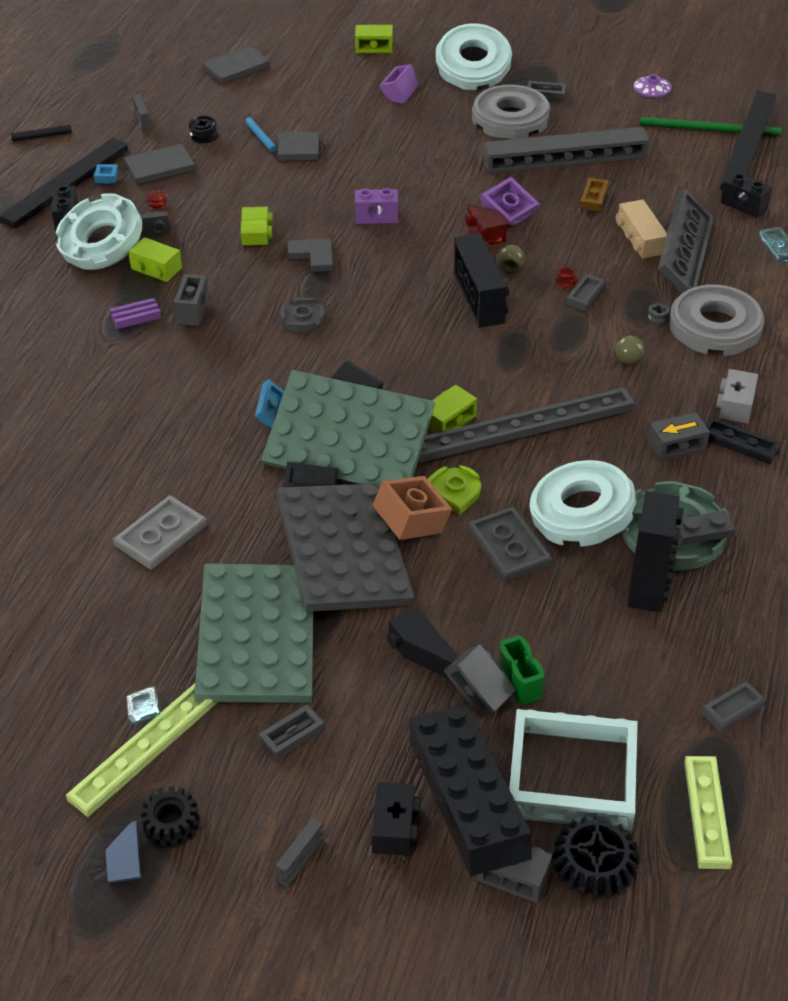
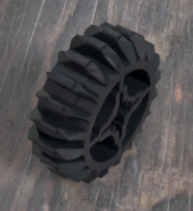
[552,815,640,901]

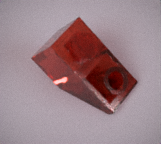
[465,204,507,245]

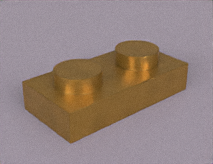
[580,178,609,211]

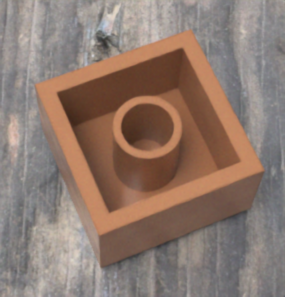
[373,476,452,540]

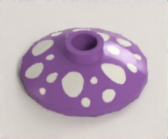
[633,75,672,98]

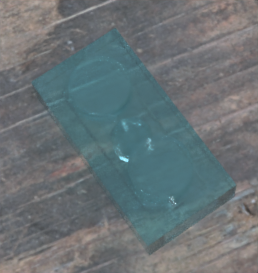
[759,227,788,262]

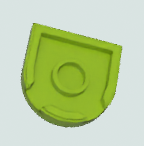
[428,465,481,515]

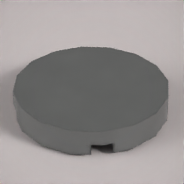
[280,297,326,333]

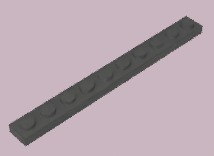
[417,388,635,463]

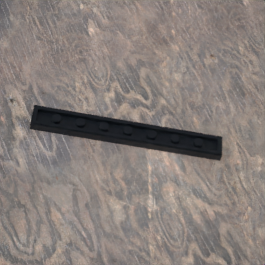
[720,90,777,190]
[0,138,129,228]

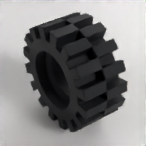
[141,786,200,848]

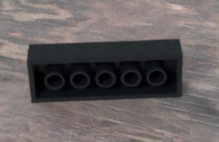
[409,703,532,877]

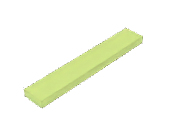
[66,683,218,817]

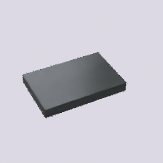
[202,46,270,84]
[124,144,195,185]
[467,506,553,582]

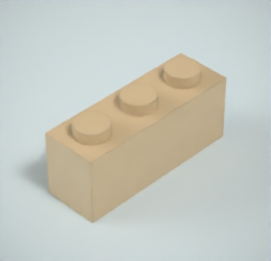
[616,200,667,258]

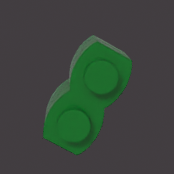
[499,635,544,705]

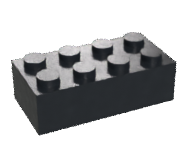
[453,233,510,328]
[627,491,684,612]

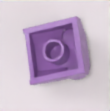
[480,177,540,226]

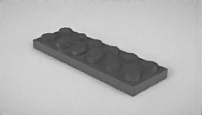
[658,189,714,293]

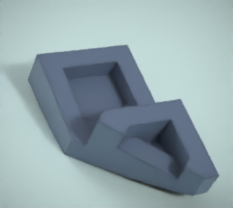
[106,821,141,884]

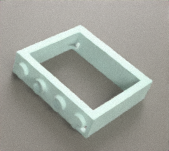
[509,709,637,831]

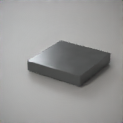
[278,132,319,161]

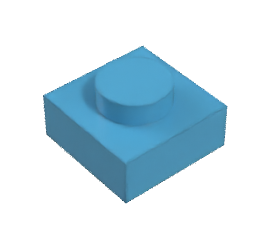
[94,164,119,184]

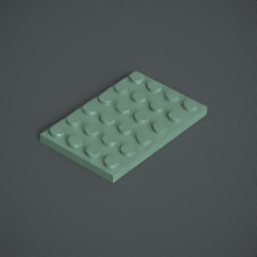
[261,370,435,486]
[194,564,313,703]

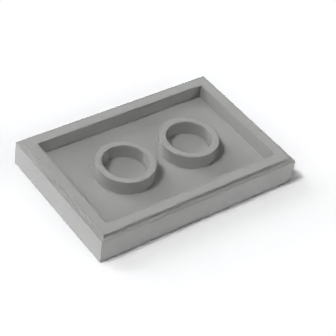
[113,495,208,570]

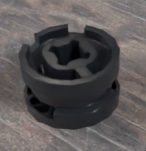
[188,115,218,144]

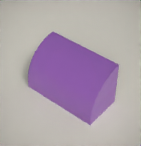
[380,64,419,104]

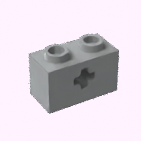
[716,369,758,424]

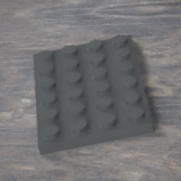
[277,484,415,612]

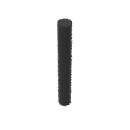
[11,125,72,141]

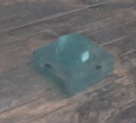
[126,686,160,724]

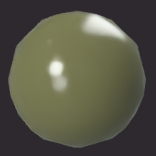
[497,244,525,273]
[615,335,645,365]

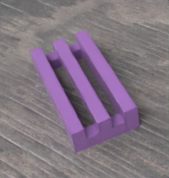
[110,298,161,329]

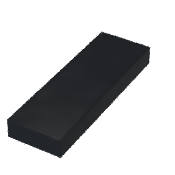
[705,417,781,464]

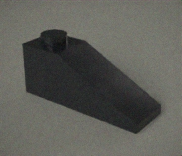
[387,607,458,680]

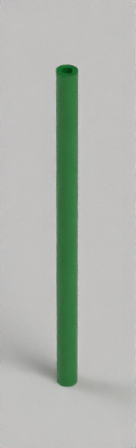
[640,117,781,136]

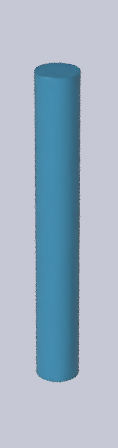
[245,117,278,153]

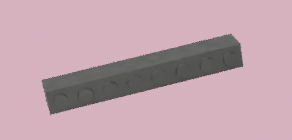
[484,127,649,173]

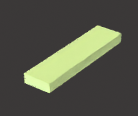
[684,756,732,869]

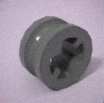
[648,303,670,324]

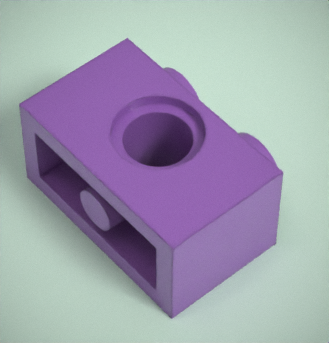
[355,188,398,224]

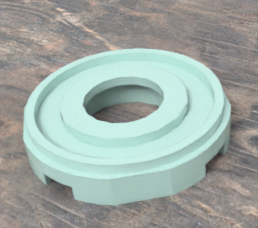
[436,23,512,90]
[56,193,142,270]
[530,460,637,546]

